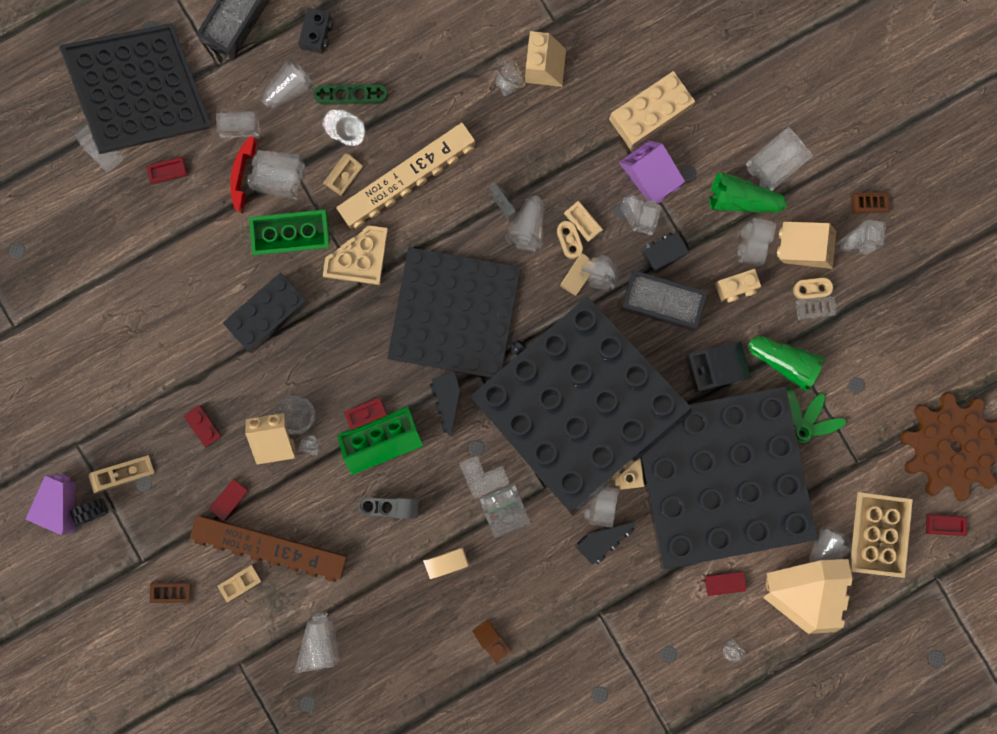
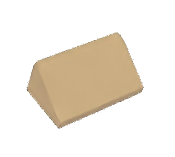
[323,153,363,196]
[560,253,597,296]

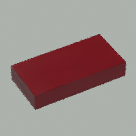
[146,156,188,185]
[209,479,249,521]
[926,514,967,536]
[704,571,746,596]

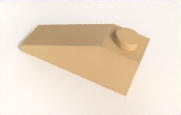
[88,455,154,494]

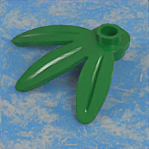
[787,388,847,444]

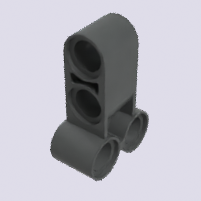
[359,498,419,519]

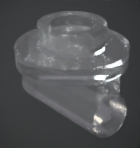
[299,435,320,456]
[723,638,746,662]

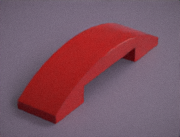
[230,136,258,214]

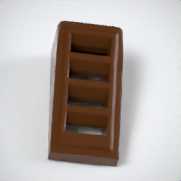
[850,193,891,214]
[150,583,190,603]

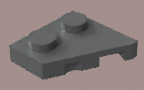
[489,183,517,223]

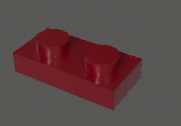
[344,398,387,430]
[184,405,222,448]

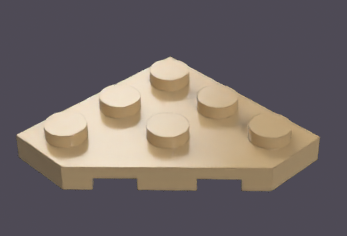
[323,226,388,285]

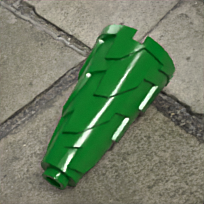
[709,172,787,213]
[748,335,826,392]

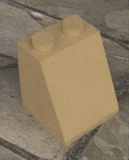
[525,31,566,87]
[777,222,836,269]

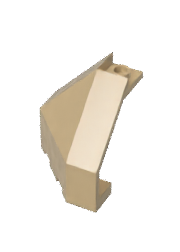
[763,559,852,634]

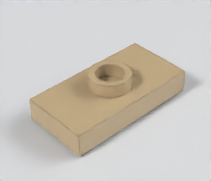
[564,201,603,242]

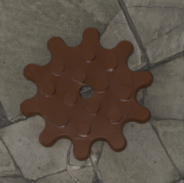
[900,392,997,501]

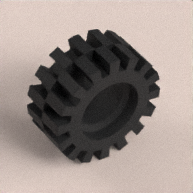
[70,498,109,526]

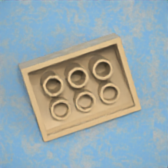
[850,492,913,578]

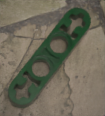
[314,85,388,105]

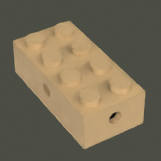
[609,71,695,150]

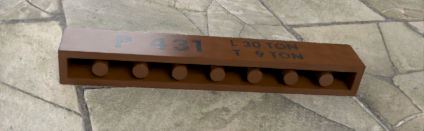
[190,515,348,582]

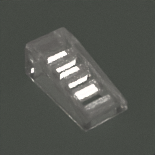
[796,297,837,320]

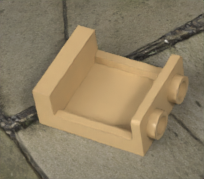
[245,413,295,464]

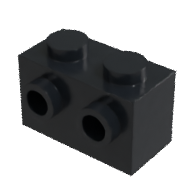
[298,8,334,54]
[642,232,688,273]

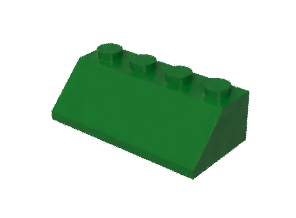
[249,210,330,256]
[337,406,423,475]

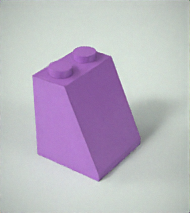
[619,140,685,204]
[25,473,76,535]

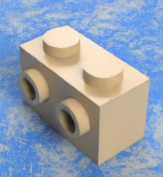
[715,269,761,303]
[614,458,644,489]

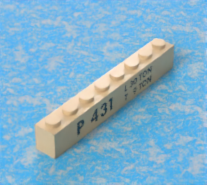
[336,123,475,229]

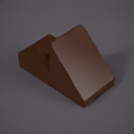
[472,619,511,663]

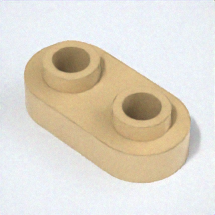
[557,221,583,259]
[793,278,833,300]

